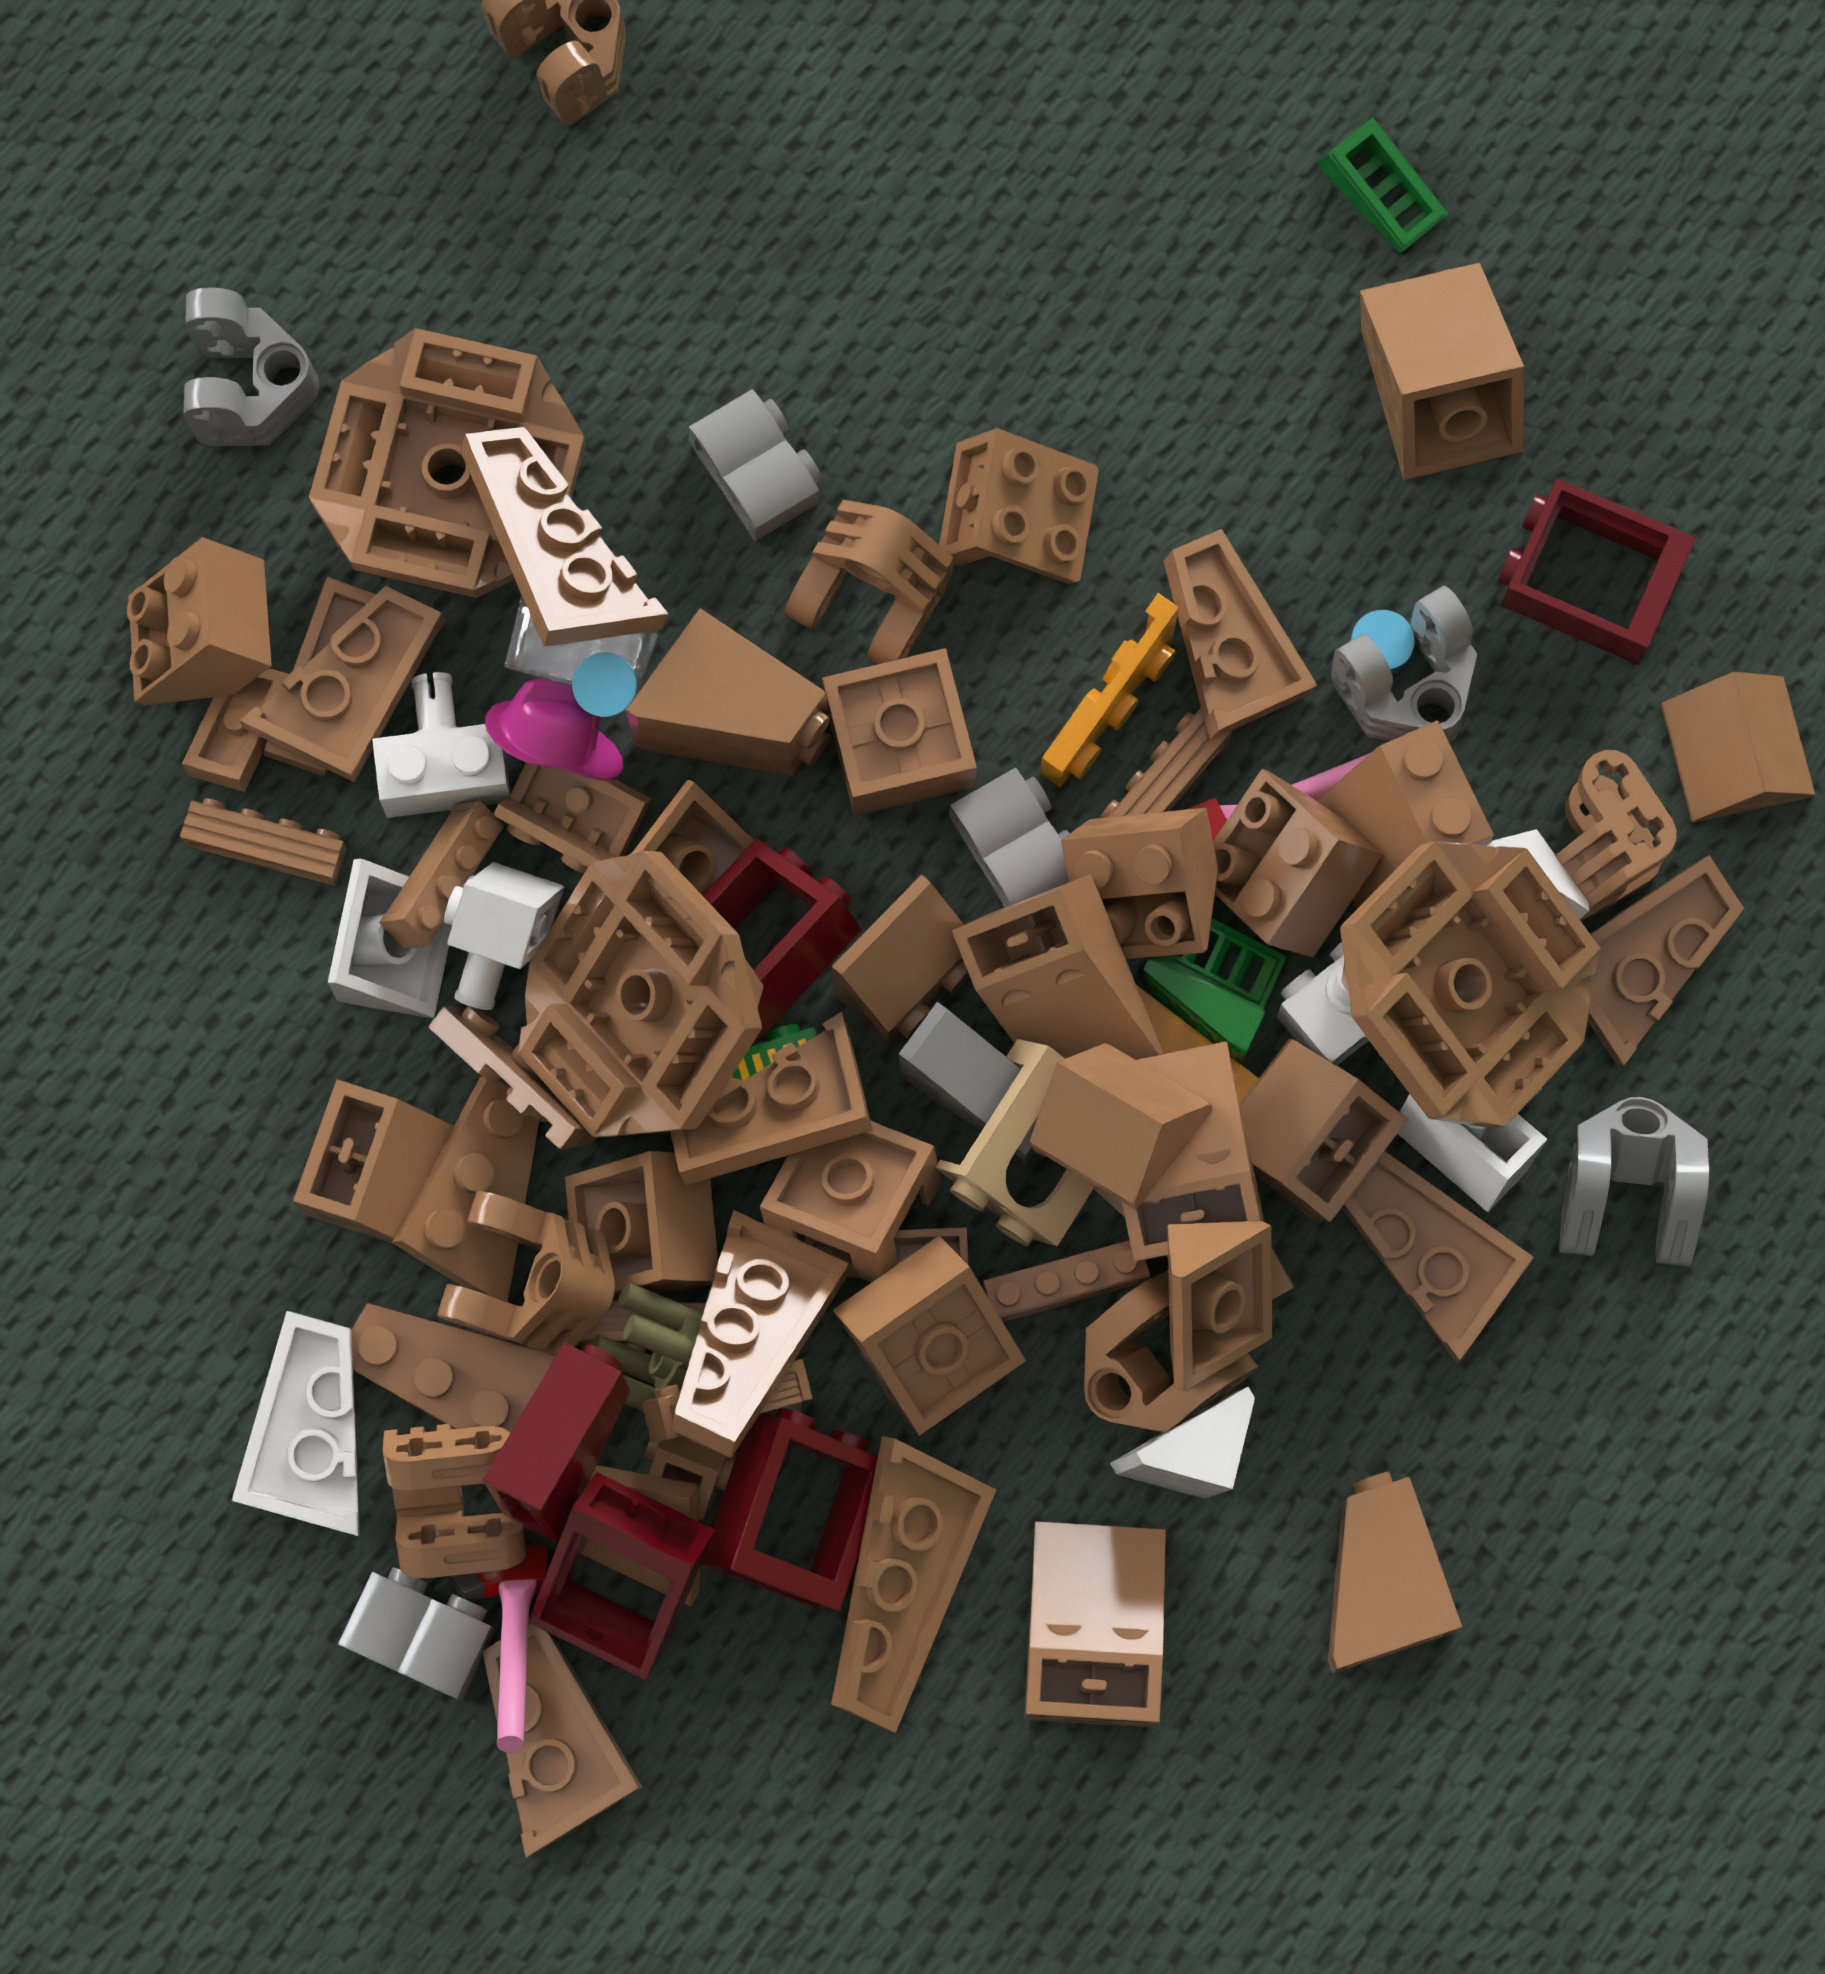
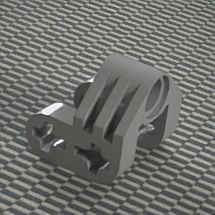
[184,288,319,446]
[1331,586,1477,744]
[1559,1097,1709,1267]

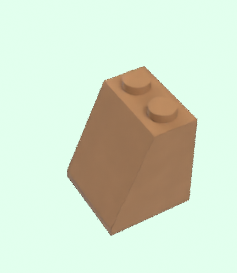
[1360,263,1524,480]
[626,608,831,776]
[1317,720,1494,910]

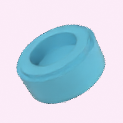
[1350,610,1414,674]
[572,652,638,717]

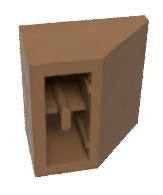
[127,537,271,705]
[1213,769,1384,957]
[1061,808,1218,959]
[1240,1039,1408,1222]
[293,1079,454,1244]

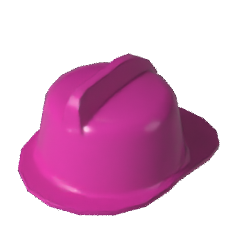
[485,678,624,780]

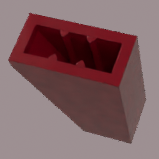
[483,1342,630,1543]

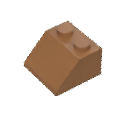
[832,874,970,1045]
[565,1151,718,1300]

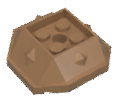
[309,328,586,598]
[1340,841,1601,1128]
[518,851,764,1137]

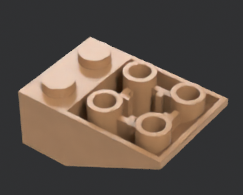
[952,874,1164,1060]
[1122,1041,1264,1261]
[1024,1521,1166,1728]

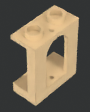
[935,1039,1095,1246]

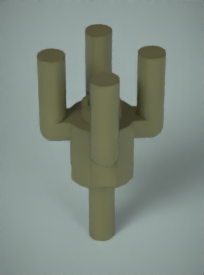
[591,1282,802,1417]

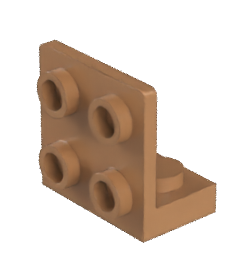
[939,428,1099,584]

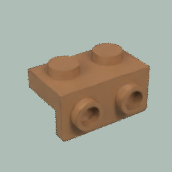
[494,763,652,874]

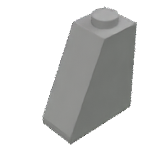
[899,1002,1045,1165]

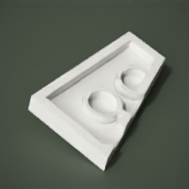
[232,1311,360,1536]

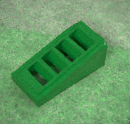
[1316,117,1448,253]
[1144,918,1287,1010]
[1141,957,1265,1065]

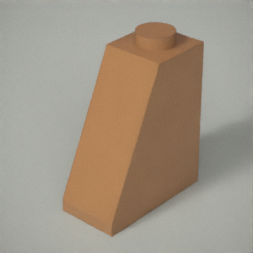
[1328,1472,1462,1674]

